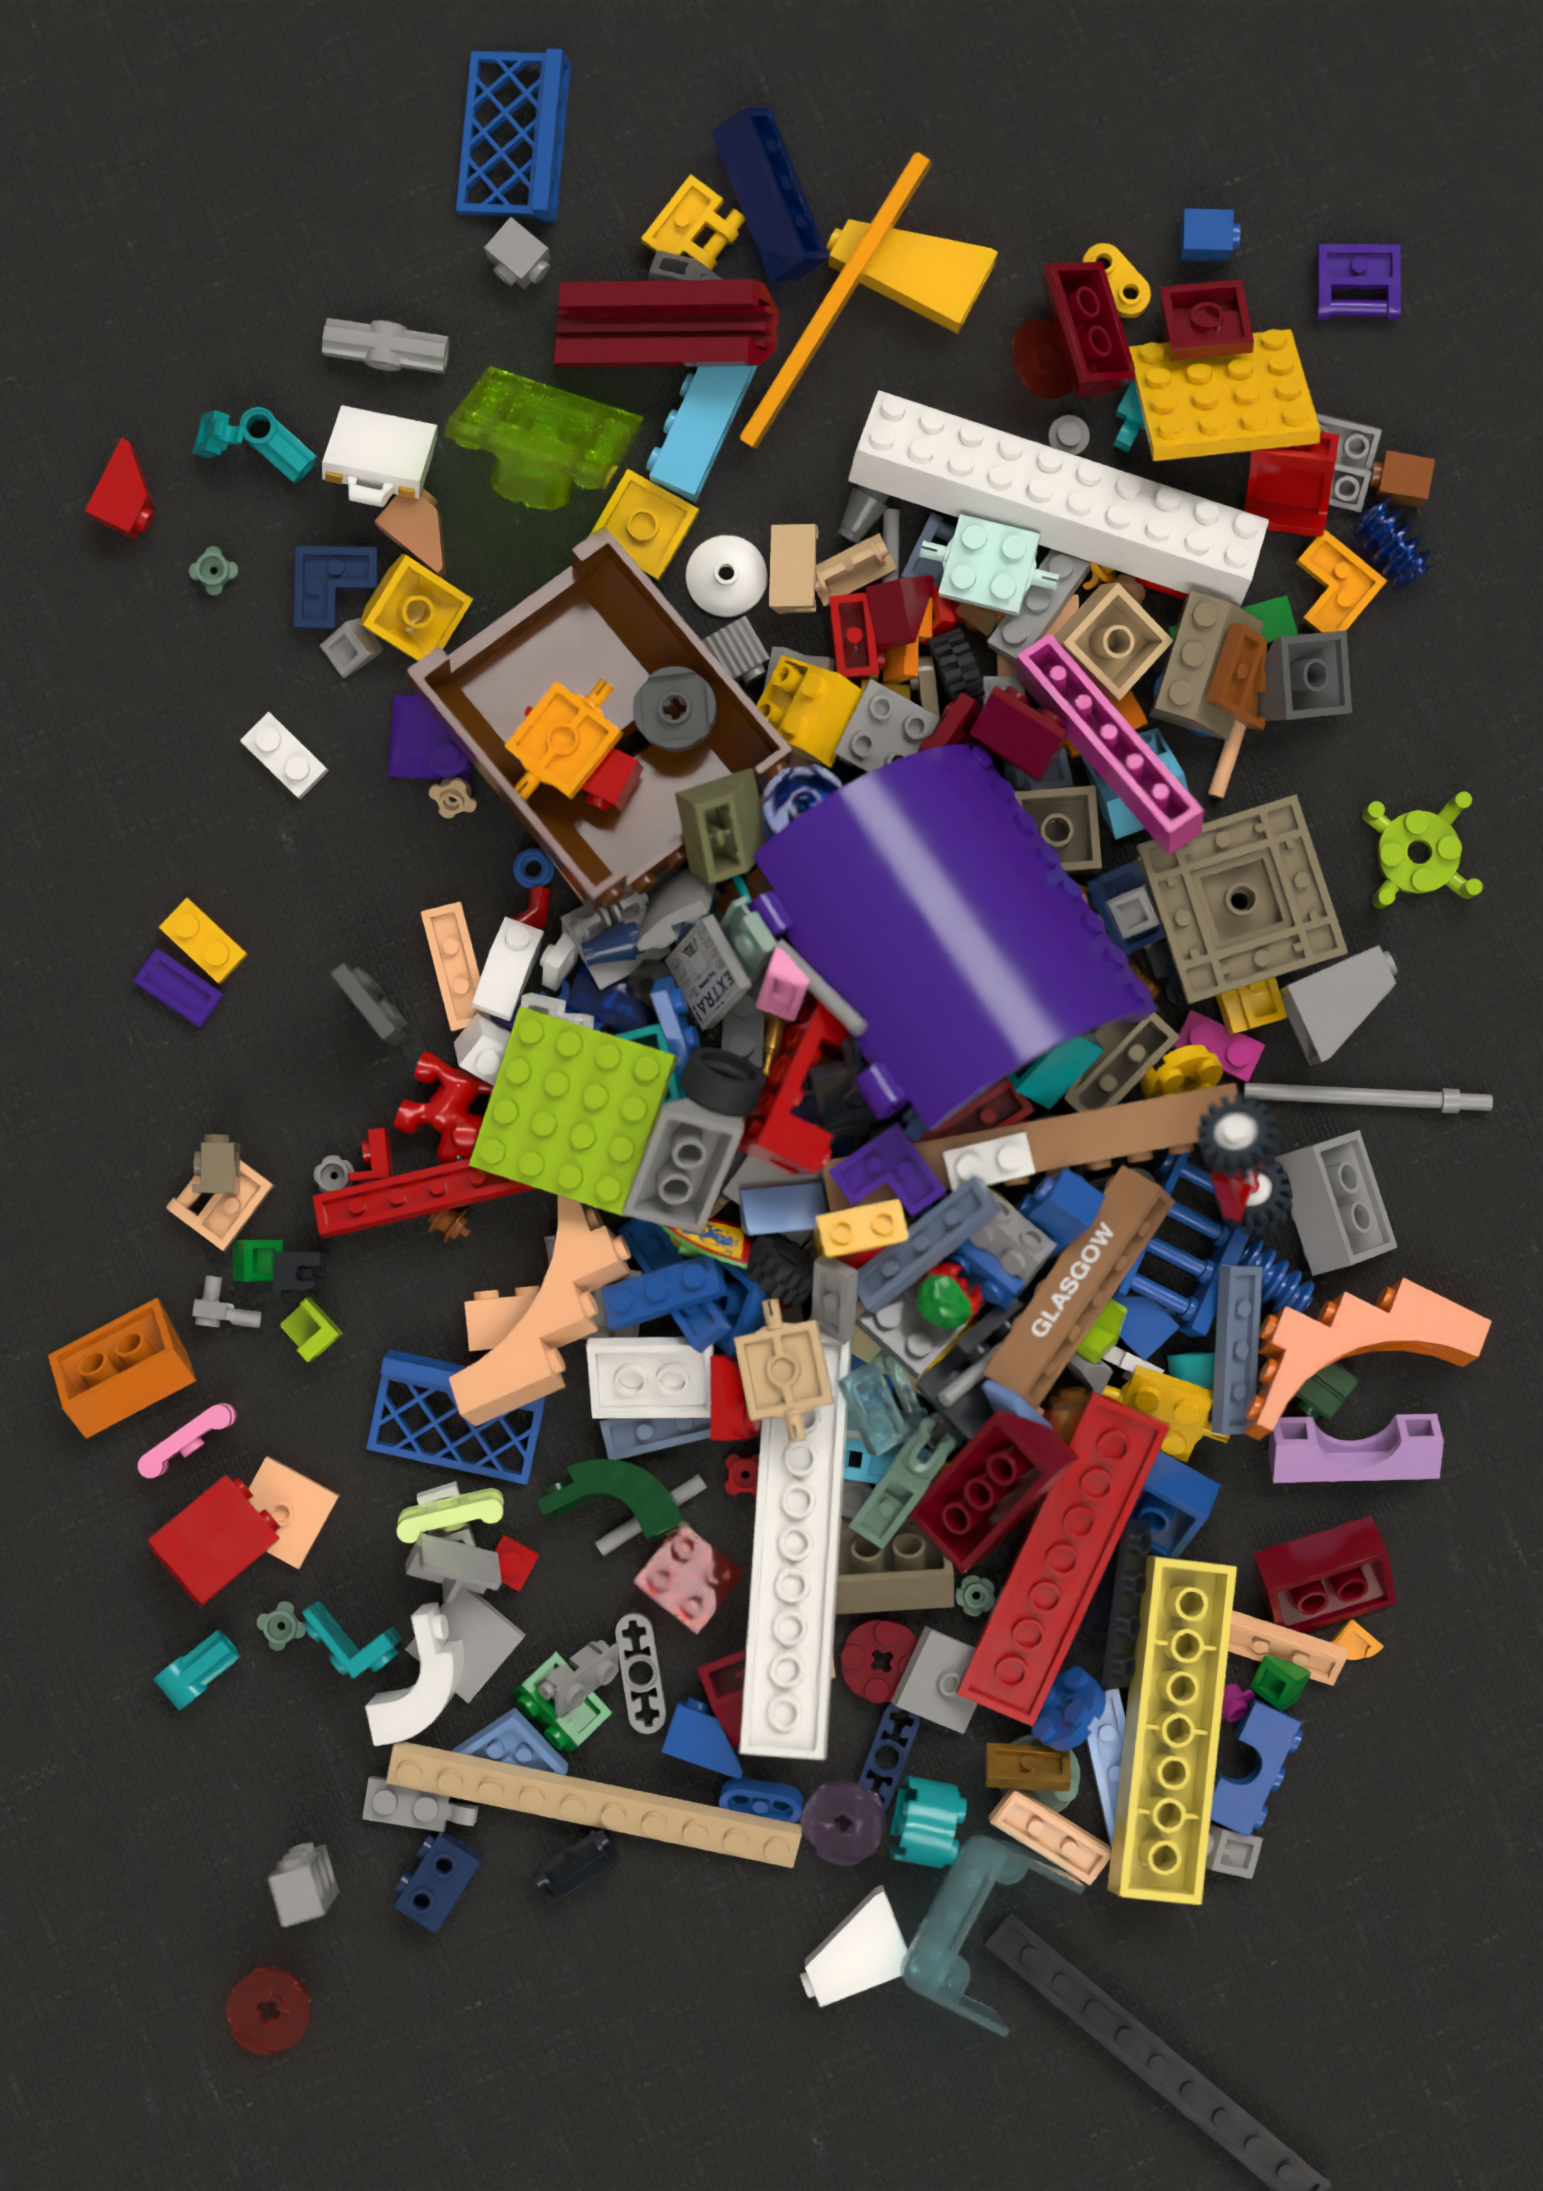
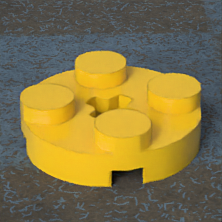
[1140,1044,1223,1100]

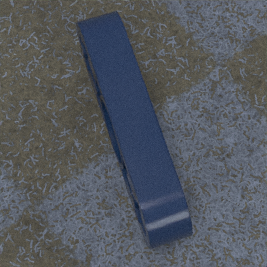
[853,1702,920,1816]

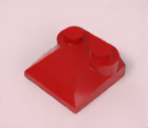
[710,1353,762,1441]

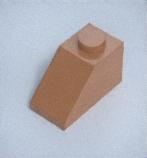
[374,488,447,579]

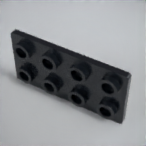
[915,1287,1034,1443]

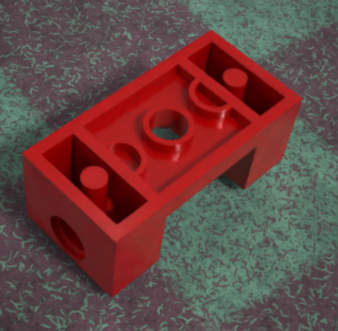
[736,993,864,1176]

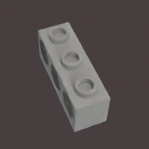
[268,1842,339,1927]

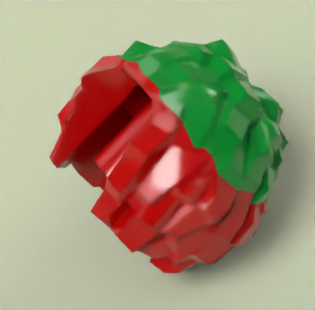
[916,1262,983,1329]

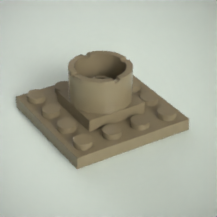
[1136,794,1348,1005]

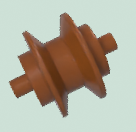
[428,1208,471,1243]

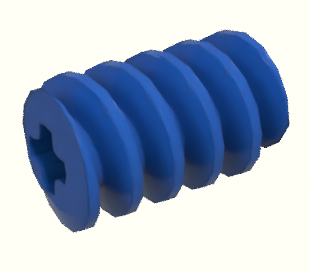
[1237,1238,1314,1316]

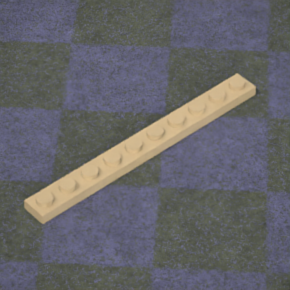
[386,1741,802,1868]

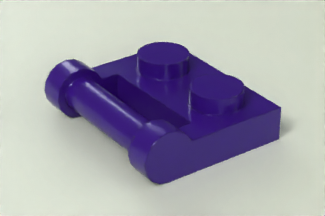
[1315,244,1401,321]

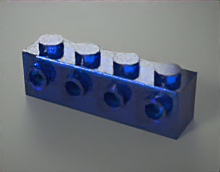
[711,107,830,282]

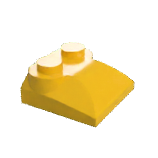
[359,554,473,661]

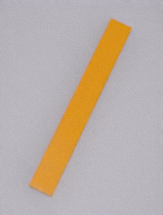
[740,152,932,448]

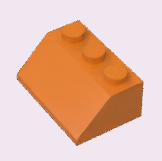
[48,1298,196,1439]

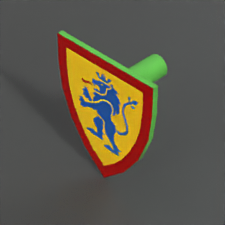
[657,1218,752,1268]

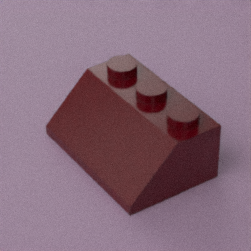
[1041,262,1136,398]
[1253,1516,1397,1633]

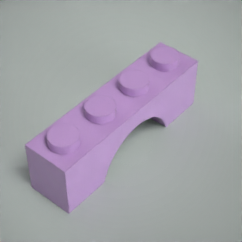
[1268,1414,1444,1483]

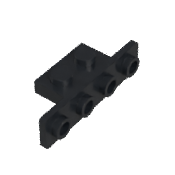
[1084,1520,1152,1688]

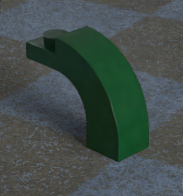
[537,1459,689,1543]

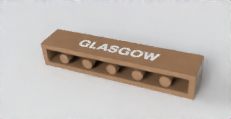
[982,1165,1175,1410]

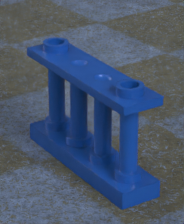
[1112,1148,1253,1337]

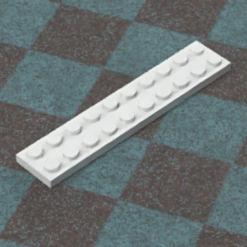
[740,1334,853,1760]

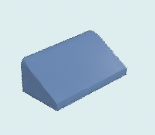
[739,1182,827,1235]

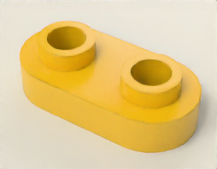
[1083,243,1151,318]

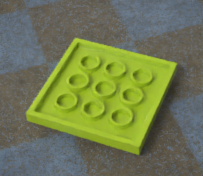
[469,1006,678,1217]

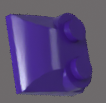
[387,695,471,783]

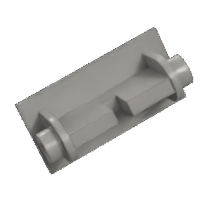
[538,1640,619,1718]

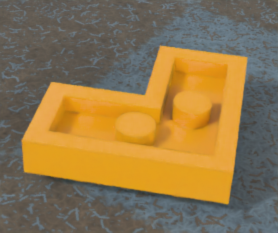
[1296,530,1387,633]

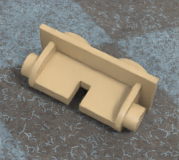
[815,533,897,607]

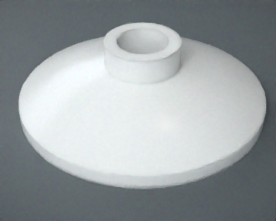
[686,535,767,617]

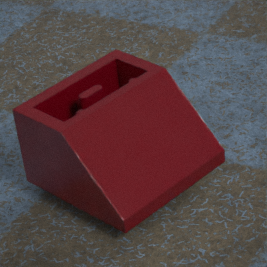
[969,686,1067,783]
[697,1649,747,1747]

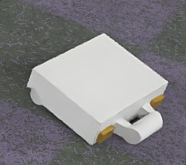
[322,405,437,507]

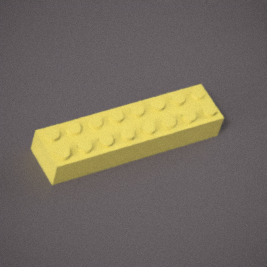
[1107,1555,1237,1905]

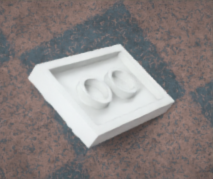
[586,1337,714,1418]

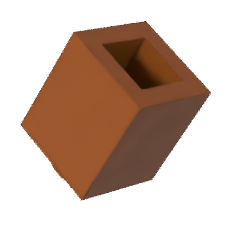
[1369,450,1435,508]

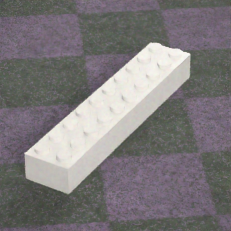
[848,390,1269,608]

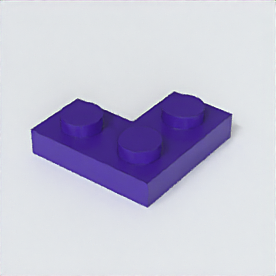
[828,1122,946,1216]

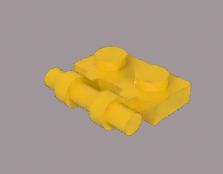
[641,174,746,270]

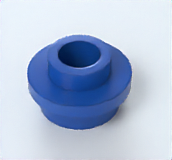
[513,848,554,889]

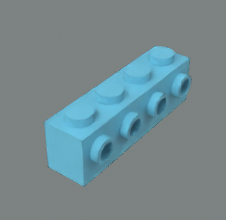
[646,366,758,504]

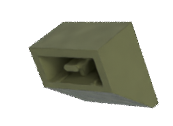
[675,768,767,884]

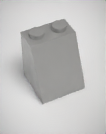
[1279,945,1397,1066]

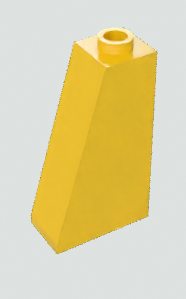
[826,219,998,334]

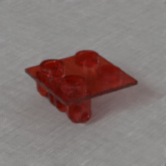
[632,1526,745,1635]

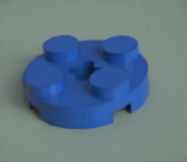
[1031,1666,1106,1751]

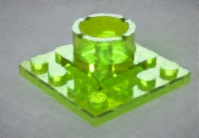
[444,366,644,509]

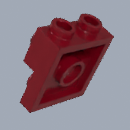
[1159,279,1254,361]

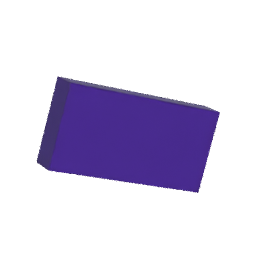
[133,948,225,1029]

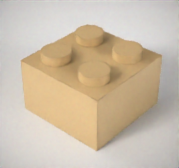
[1053,583,1174,701]

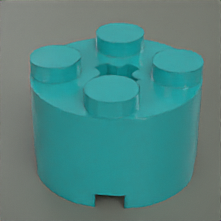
[890,1776,967,1868]

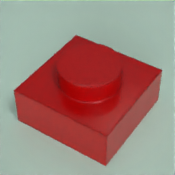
[494,1534,540,1592]

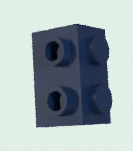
[393,1831,484,1934]

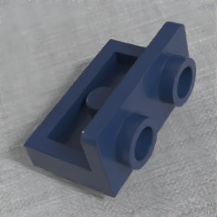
[1086,858,1165,957]

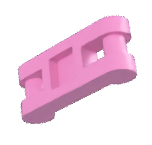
[138,1403,237,1478]

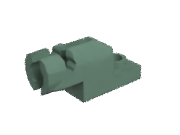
[848,1418,957,1550]

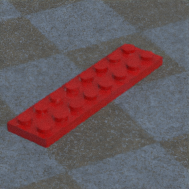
[956,1390,1170,1726]

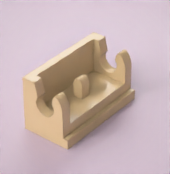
[769,524,818,614]

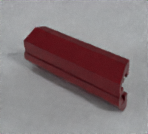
[553,279,779,368]

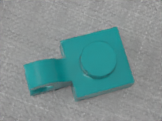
[1113,381,1146,453]
[193,410,245,458]

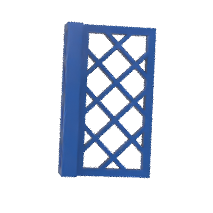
[456,49,572,222]
[366,1349,548,1485]

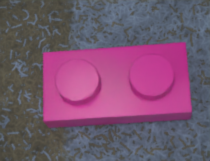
[1172,1010,1265,1083]

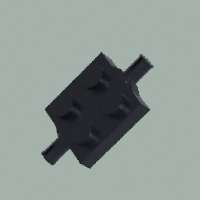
[809,1038,902,1151]

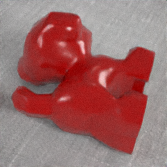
[393,1052,494,1165]

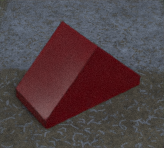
[866,575,935,650]

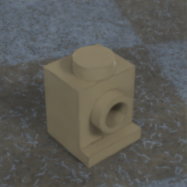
[192,1134,241,1193]

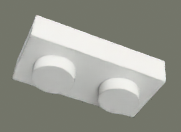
[240,712,328,799]
[942,1132,1035,1193]

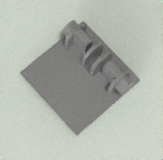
[834,679,940,773]
[560,892,672,990]

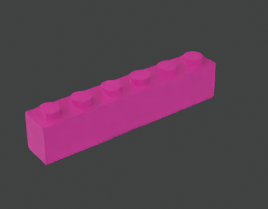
[1017,633,1203,855]

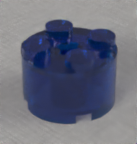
[763,764,843,840]

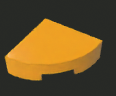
[1330,1618,1384,1660]

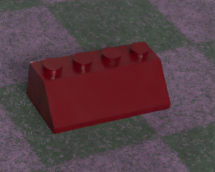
[909,1410,1079,1574]

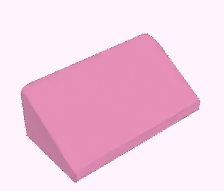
[755,947,810,1021]

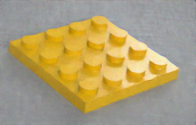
[1129,329,1320,461]

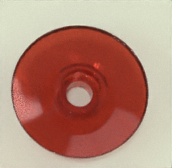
[1011,319,1073,399]

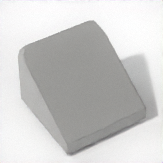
[320,618,383,678]
[1066,1353,1113,1394]

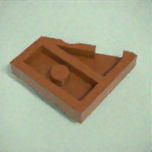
[1206,623,1267,730]

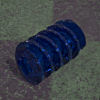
[1353,496,1437,591]

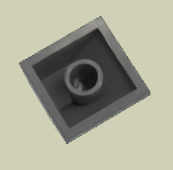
[1257,631,1352,721]

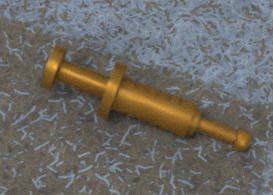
[761,1012,791,1078]

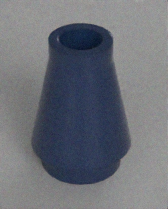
[580,921,645,967]

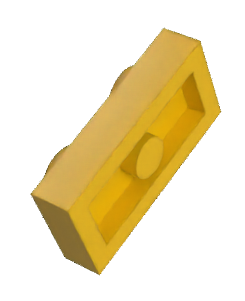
[159,898,249,984]

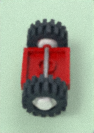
[1197,1095,1293,1235]

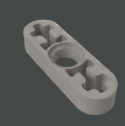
[615,1612,666,1734]

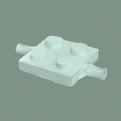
[920,514,1060,616]

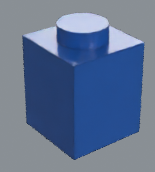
[1179,208,1240,261]

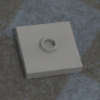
[890,1626,978,1734]

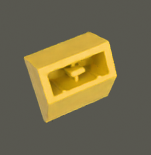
[756,655,863,768]

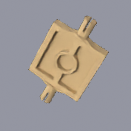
[734,1299,835,1443]

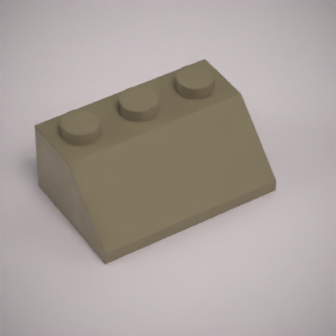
[1149,590,1264,741]
[835,1515,954,1614]

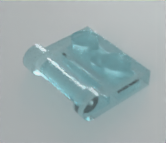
[837,1350,930,1456]

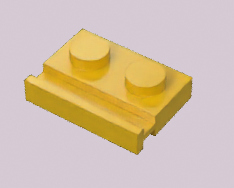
[1216,977,1288,1036]

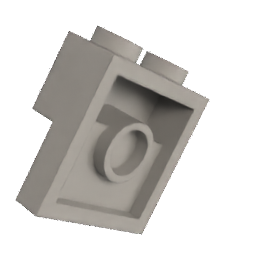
[969,1191,1057,1297]

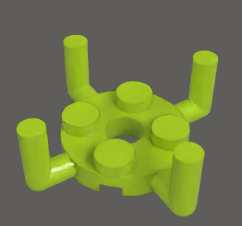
[1362,792,1483,909]

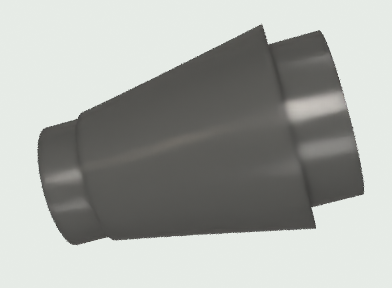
[837,485,889,544]

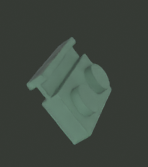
[719,895,779,982]

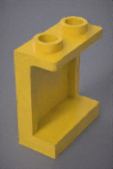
[812,1199,908,1259]

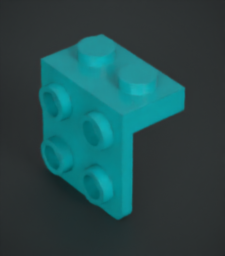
[302,1601,402,1679]

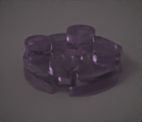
[801,1781,886,1866]

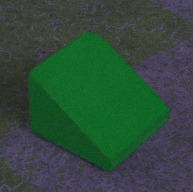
[233,1240,283,1281]
[1249,1654,1311,1712]

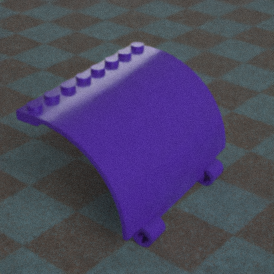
[747,743,1158,1131]

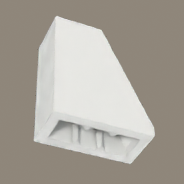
[800,1885,914,2007]

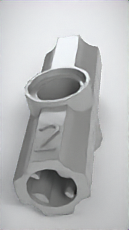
[322,318,450,374]

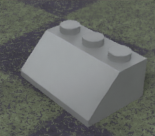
[622,1097,744,1235]
[1274,1130,1398,1276]

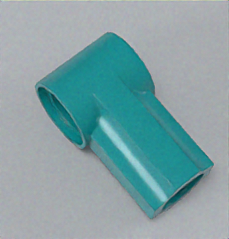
[240,407,318,484]
[153,1629,241,1711]

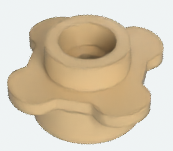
[429,777,477,818]

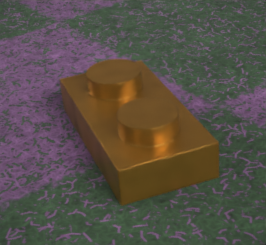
[986,1743,1071,1792]

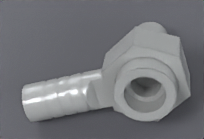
[192,1275,262,1328]

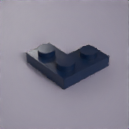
[294,546,379,631]

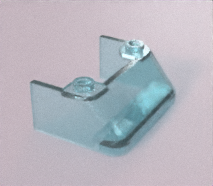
[901,1835,1085,2037]

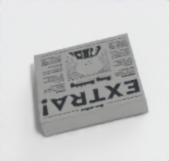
[665,915,752,1030]

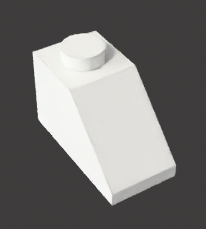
[471,917,544,1021]

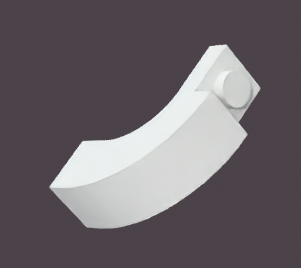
[365,1602,464,1746]

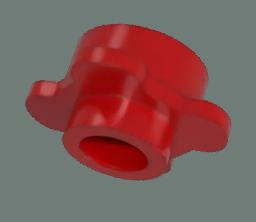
[725,1454,760,1496]

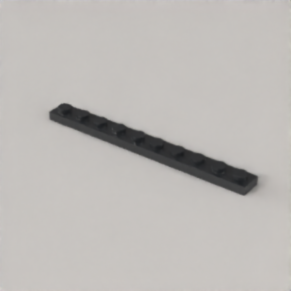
[983,1910,1332,2191]

